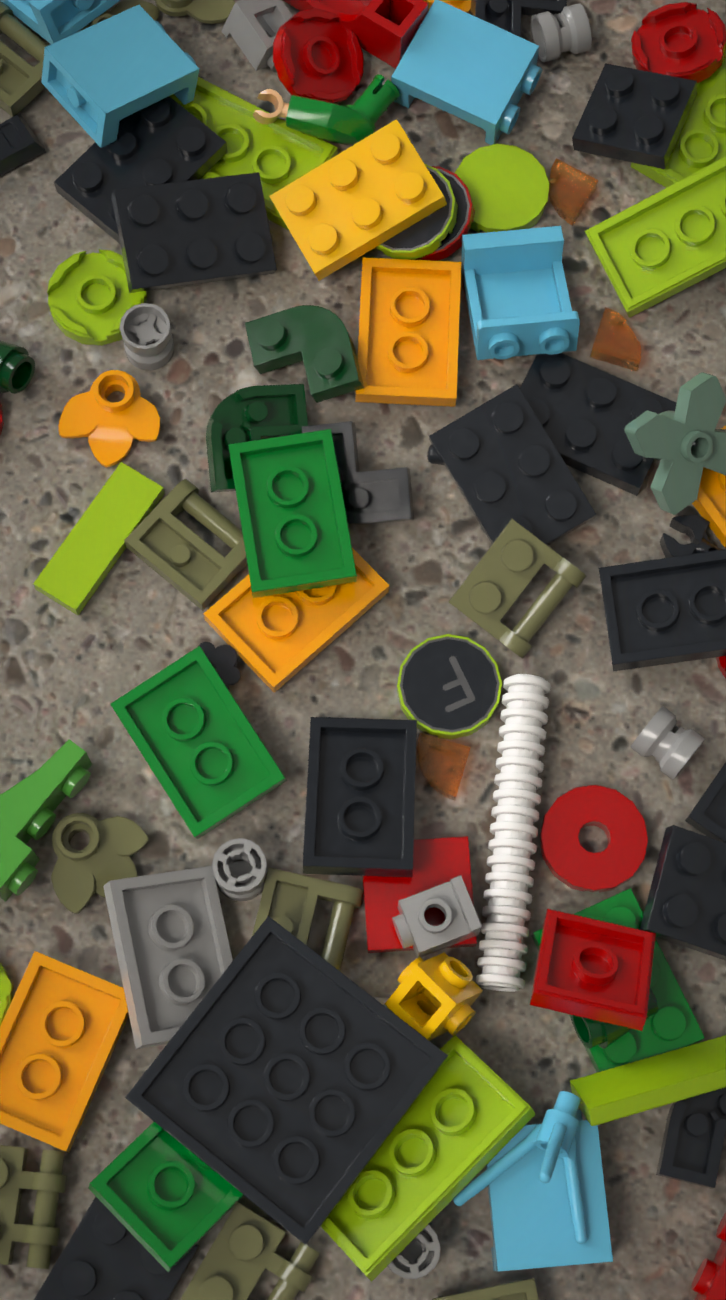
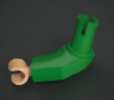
[253,74,400,145]

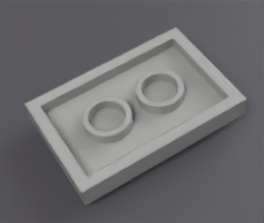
[103,866,233,1049]

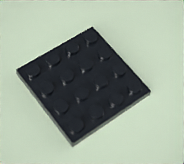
[125,916,448,1245]

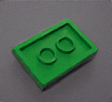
[228,429,357,598]
[110,646,287,839]
[531,888,705,1072]
[88,1122,244,1272]

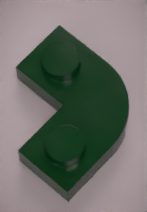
[245,305,364,403]
[206,384,308,493]

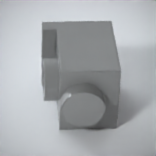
[221,0,292,72]
[392,875,482,958]

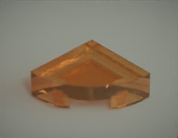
[549,158,598,226]
[590,307,641,371]
[417,733,471,801]

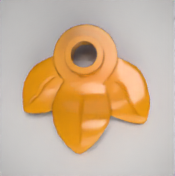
[58,370,160,468]

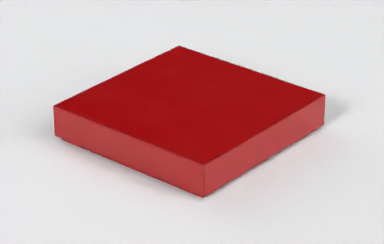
[363,836,477,953]
[530,909,656,1031]

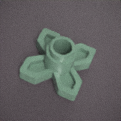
[624,372,726,515]

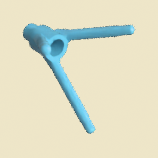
[453,1091,587,1244]

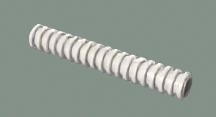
[476,674,551,992]

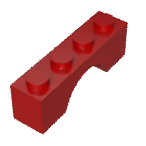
[283,0,429,69]

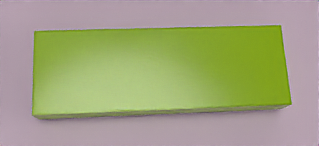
[33,462,165,615]
[570,1035,726,1126]

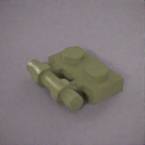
[0,1145,67,1269]
[180,1202,320,1300]

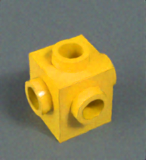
[385,952,483,1041]

